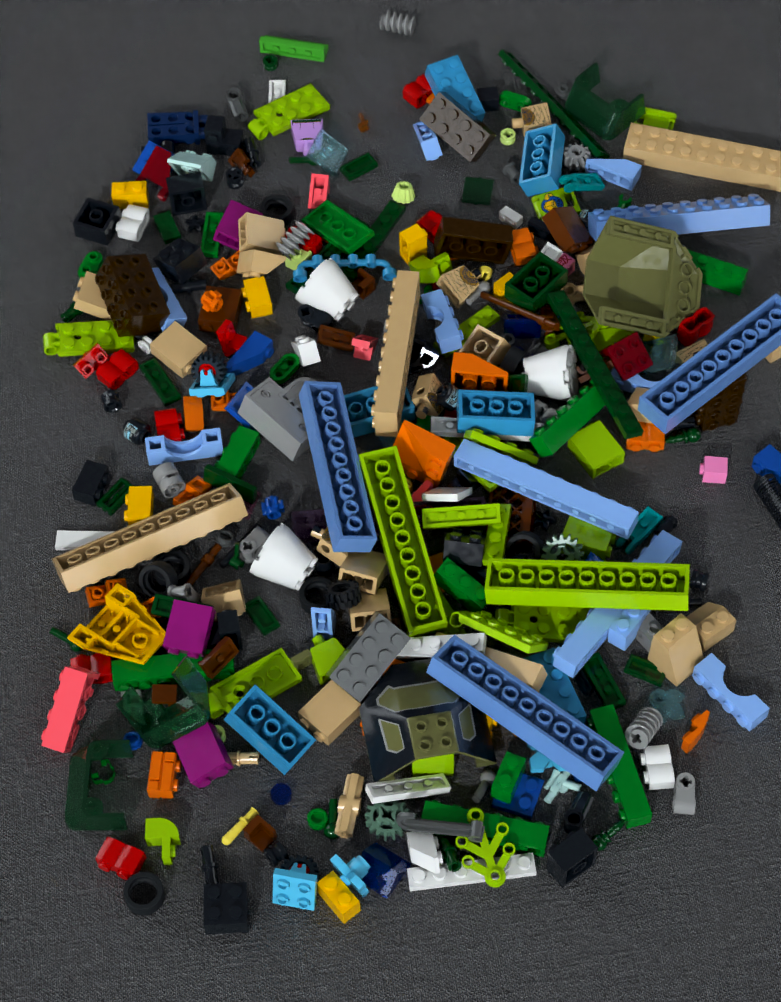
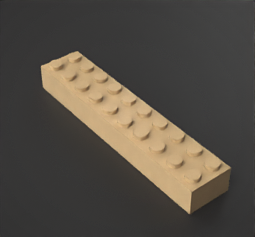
[623,122,781,192]
[371,270,420,437]
[52,483,248,593]

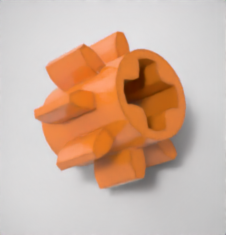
[201,290,223,313]

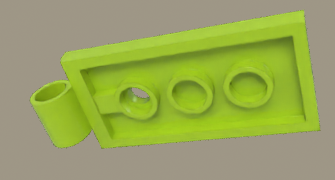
[248,83,330,140]
[43,320,134,357]
[495,605,591,643]
[449,610,549,654]
[201,647,302,719]

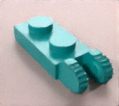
[558,173,605,193]
[616,506,663,555]

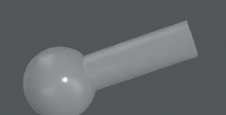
[466,281,491,305]
[472,770,496,803]

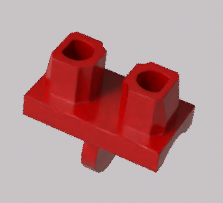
[73,343,110,379]

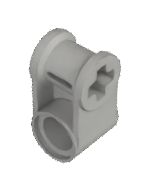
[239,526,270,563]
[167,583,200,603]
[672,772,696,815]

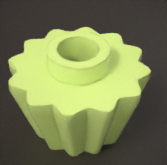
[391,181,415,204]

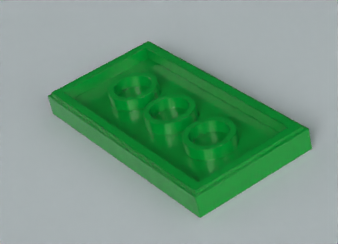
[302,199,375,255]

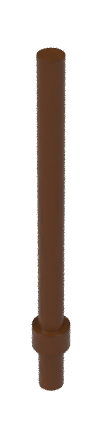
[480,291,559,330]
[156,543,222,626]

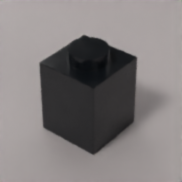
[477,86,499,112]

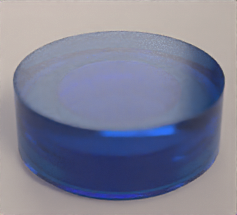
[271,783,292,805]

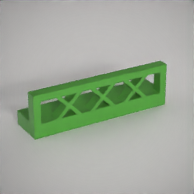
[259,35,329,62]

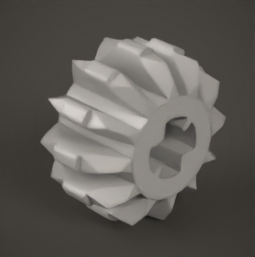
[562,143,591,172]

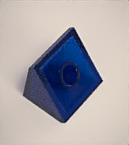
[503,314,541,338]
[361,842,411,899]

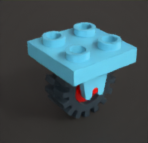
[189,351,236,398]
[272,855,319,911]

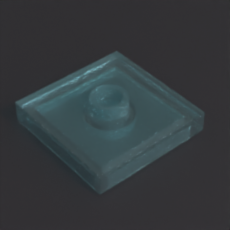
[306,129,348,176]
[640,334,678,375]

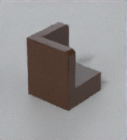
[351,267,376,300]
[152,684,177,713]
[243,814,277,852]

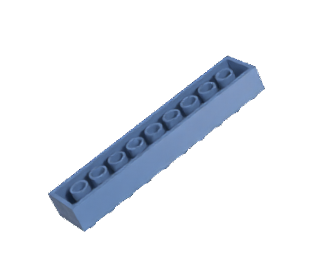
[588,194,770,241]
[638,293,781,434]
[299,381,377,552]
[426,634,624,792]

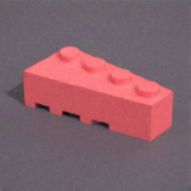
[41,666,101,753]

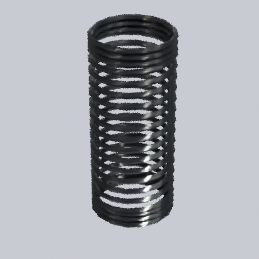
[753,473,781,529]

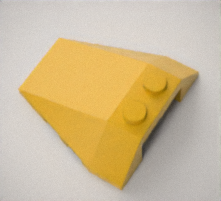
[67,583,166,665]

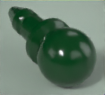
[665,428,701,444]
[591,820,625,851]

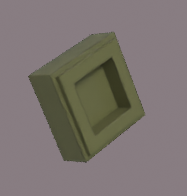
[291,649,312,671]

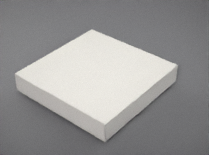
[422,487,472,502]

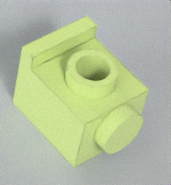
[284,249,312,270]

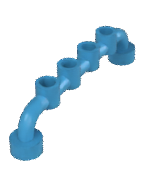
[293,254,397,283]

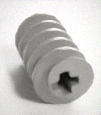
[380,10,416,37]
[276,221,314,261]
[625,707,663,749]

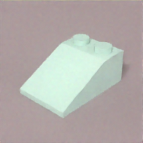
[167,150,217,182]

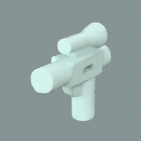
[544,769,582,804]

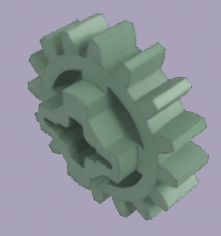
[541,533,585,561]
[365,800,410,841]

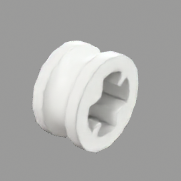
[138,336,152,354]

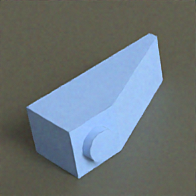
[413,121,443,161]
[585,159,642,191]
[311,607,336,641]

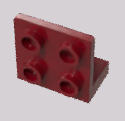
[599,332,653,381]

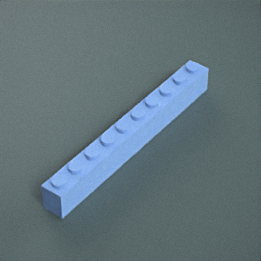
[454,439,639,540]
[553,530,683,678]

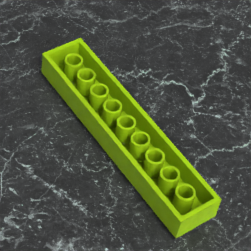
[359,445,448,637]
[484,558,690,611]

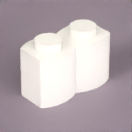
[115,204,150,242]
[639,744,675,790]

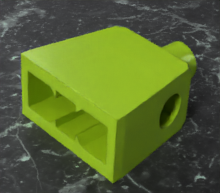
[310,634,345,685]

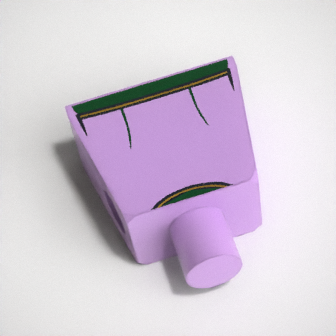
[290,119,324,156]

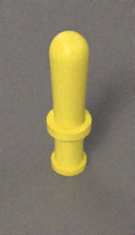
[222,807,259,845]

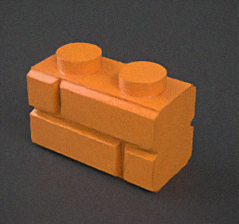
[147,751,181,799]

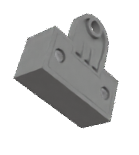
[238,377,316,462]

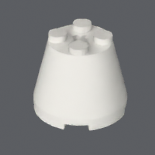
[295,258,359,322]
[522,345,579,401]
[249,523,318,591]

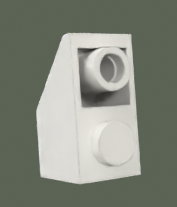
[291,335,321,367]
[406,831,443,874]

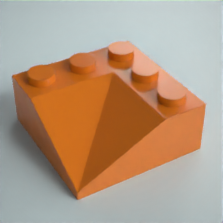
[451,352,509,392]
[393,419,456,488]

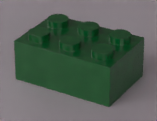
[504,252,568,313]

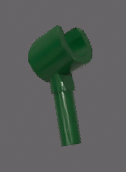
[229,542,245,570]

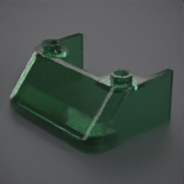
[565,62,645,140]
[116,656,210,749]
[65,740,133,831]

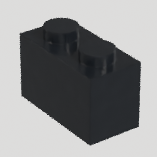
[72,460,111,506]

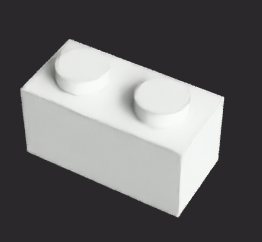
[499,206,523,229]

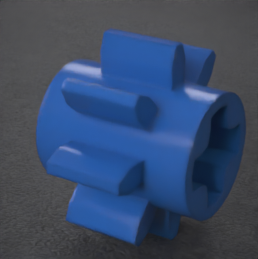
[261,496,285,520]

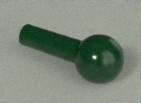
[289,152,321,165]
[49,626,83,652]
[324,799,338,839]

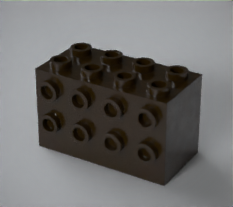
[95,254,170,337]
[693,351,747,432]

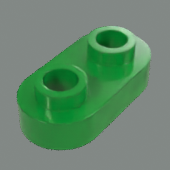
[499,91,532,112]
[78,251,103,279]
[270,353,300,384]

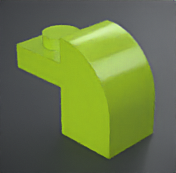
[408,252,453,284]
[145,818,181,865]

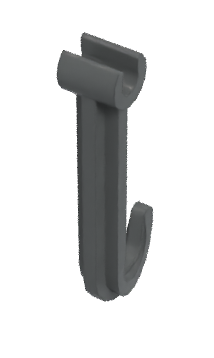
[396,812,485,843]

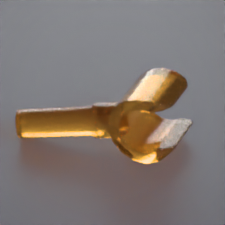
[358,113,369,133]

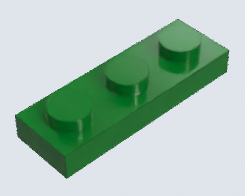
[201,212,224,258]

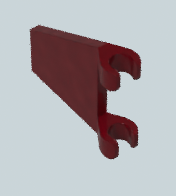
[135,145,172,202]

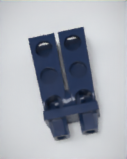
[147,110,208,145]

